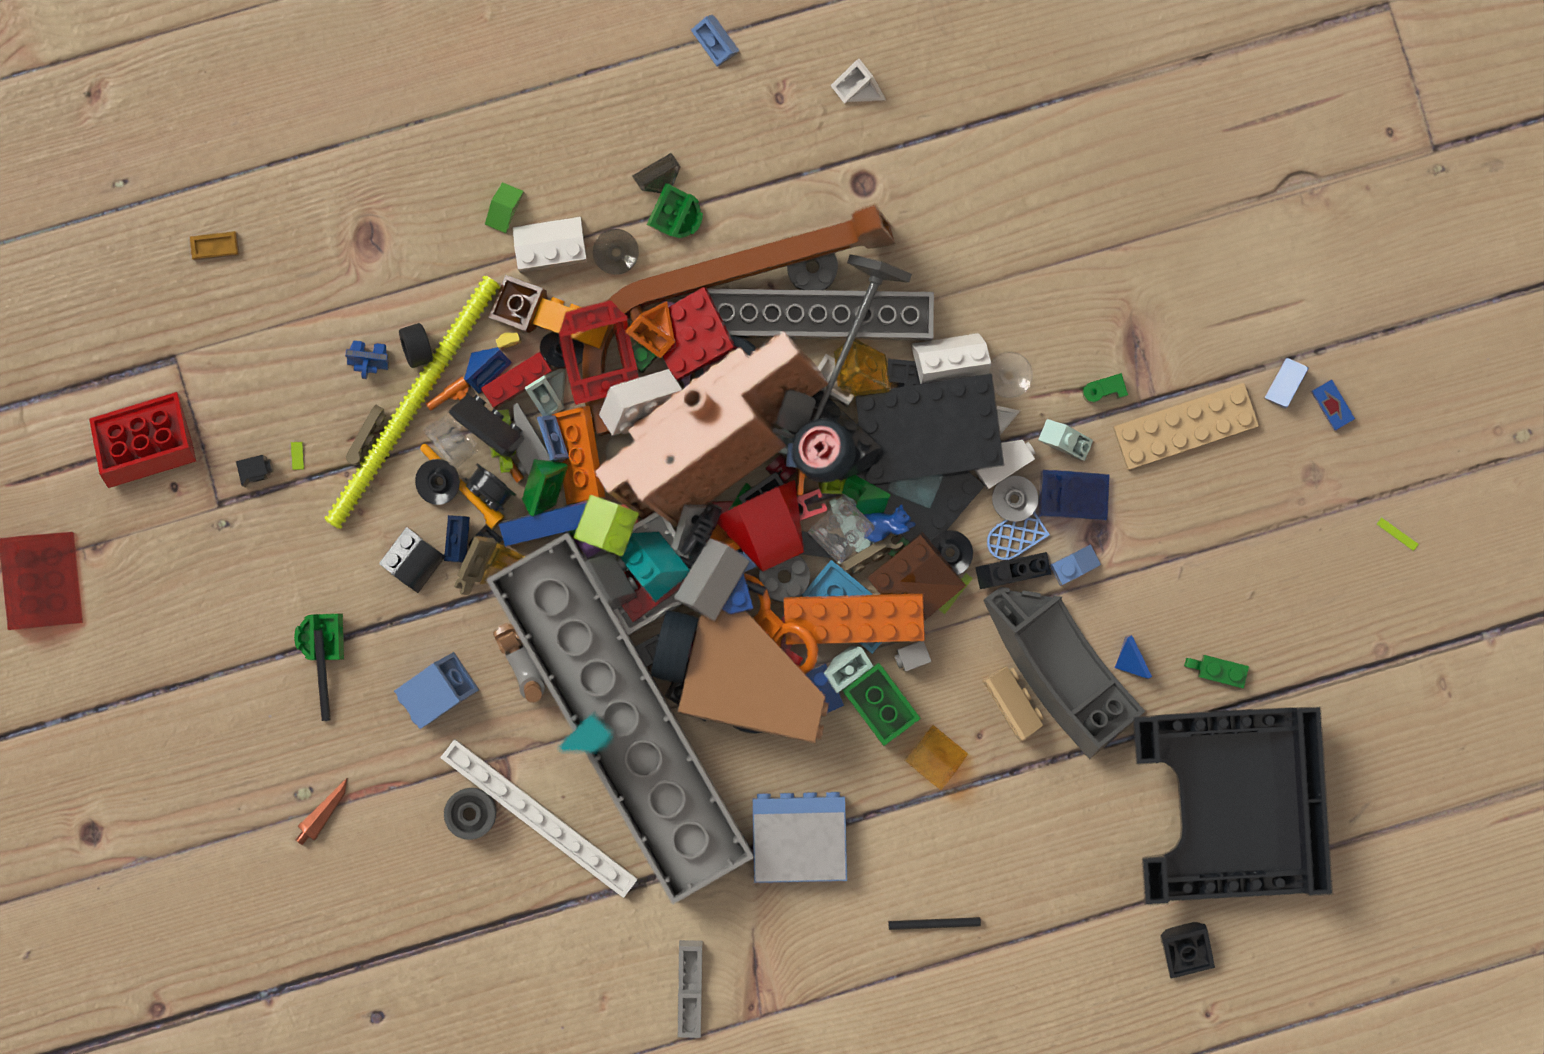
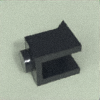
[236,455,274,488]

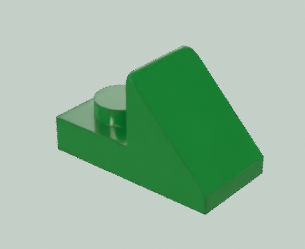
[842,475,891,515]

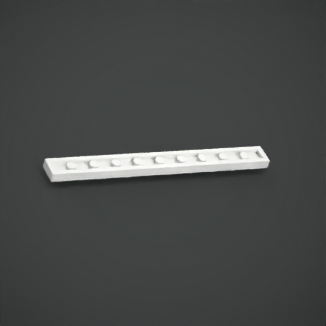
[440,739,638,898]

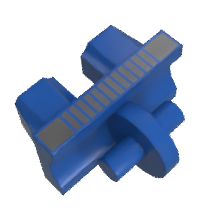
[345,340,389,379]

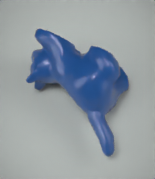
[850,504,915,543]

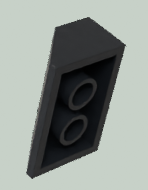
[448,394,525,460]

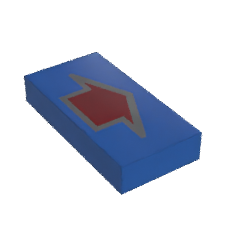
[1311,380,1355,431]

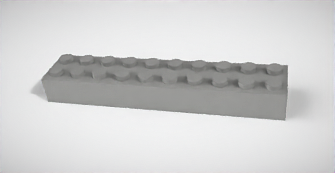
[707,289,934,341]

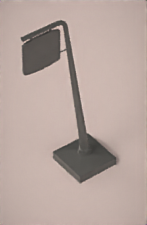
[773,254,912,439]

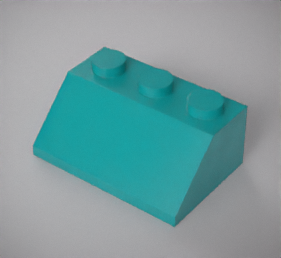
[619,531,690,602]
[558,711,614,752]

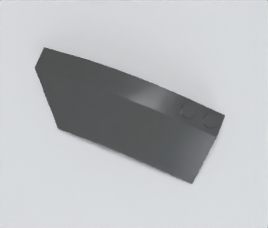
[983,587,1145,759]

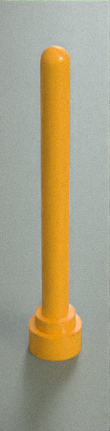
[420,444,505,530]

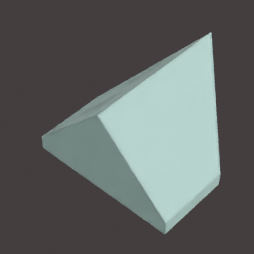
[524,368,566,416]

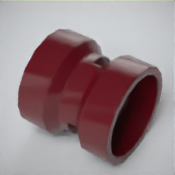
[766,454,797,483]

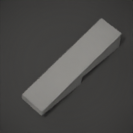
[678,940,702,1038]

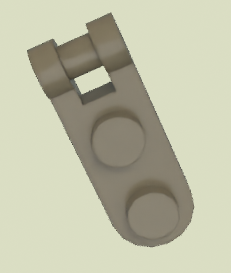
[346,405,386,465]

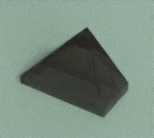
[632,153,681,193]

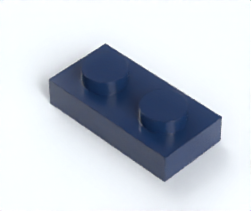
[444,515,470,562]

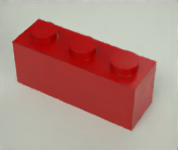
[481,352,552,409]

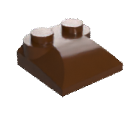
[489,275,548,333]

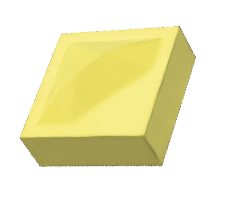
[495,332,521,350]

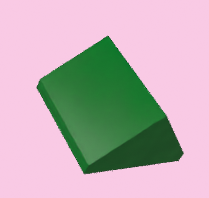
[522,459,568,517]

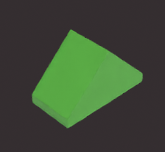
[485,182,524,233]

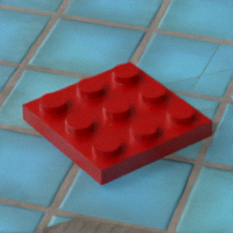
[663,287,736,382]

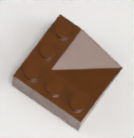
[867,532,966,621]

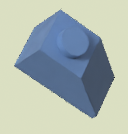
[1050,544,1101,585]

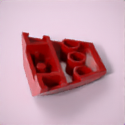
[717,480,804,572]

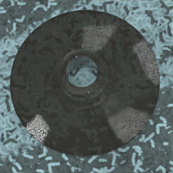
[593,229,639,275]

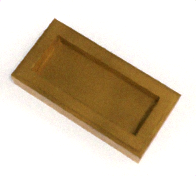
[190,231,239,260]

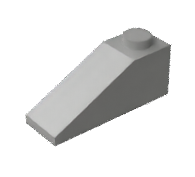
[513,403,551,475]

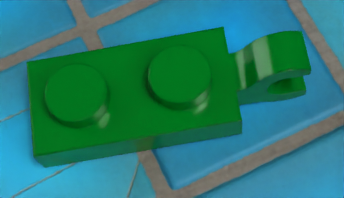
[1184,655,1249,689]

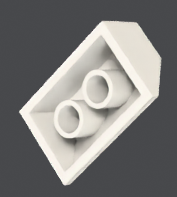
[513,217,588,273]
[911,333,991,384]

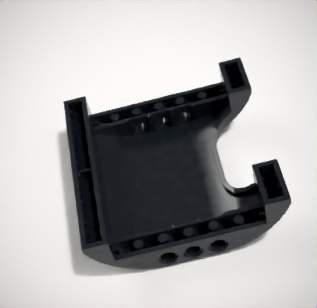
[1133,707,1332,905]

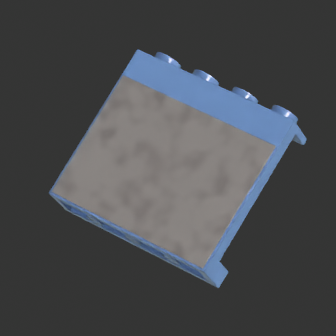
[752,792,847,883]

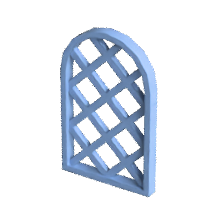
[987,511,1050,560]

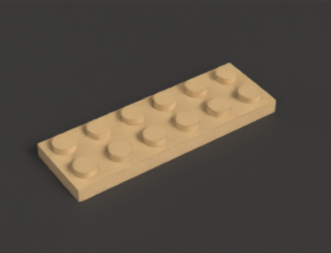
[1113,383,1259,470]

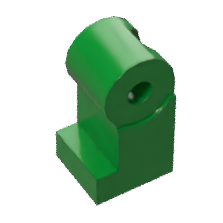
[1082,373,1128,403]

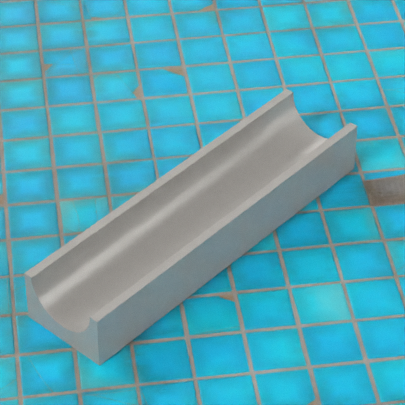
[486,533,754,904]

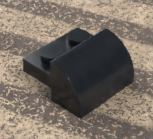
[379,527,446,593]

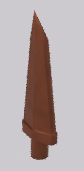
[295,778,347,845]

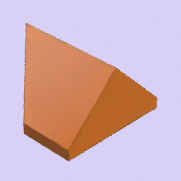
[625,301,675,359]

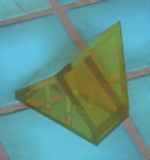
[480,543,526,584]

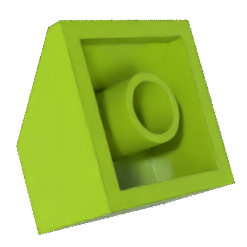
[573,495,639,556]

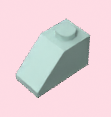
[824,646,873,693]

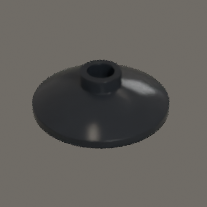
[540,332,584,369]
[415,459,460,505]
[931,530,973,575]

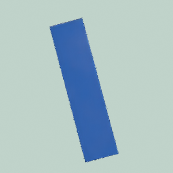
[499,500,587,546]

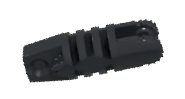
[680,505,722,563]

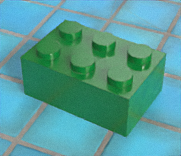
[842,663,921,746]

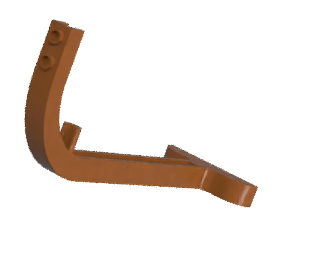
[582,204,895,436]

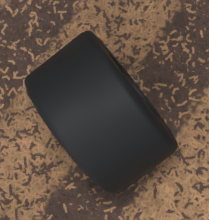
[399,323,433,368]

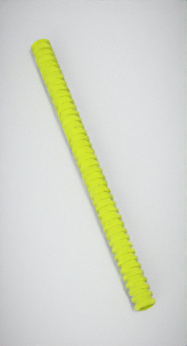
[324,276,500,529]

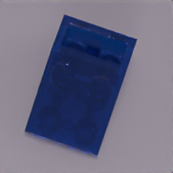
[1038,470,1110,520]

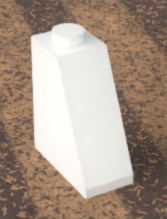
[974,440,1035,490]

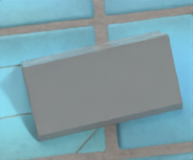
[674,538,750,622]

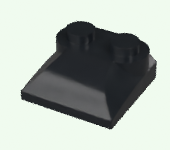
[1160,922,1215,979]

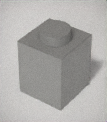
[894,641,932,671]

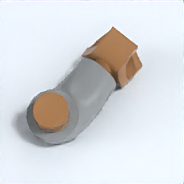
[493,623,545,703]

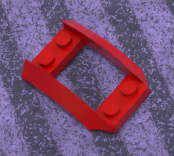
[559,300,639,405]

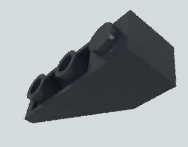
[975,552,1051,589]

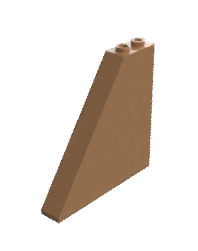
[678,610,829,744]

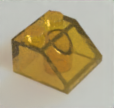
[834,339,890,396]
[904,725,968,790]

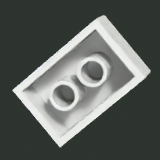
[599,369,682,436]

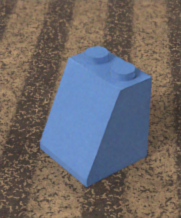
[394,652,479,729]

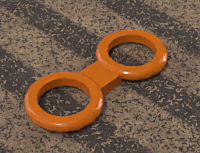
[744,574,818,674]

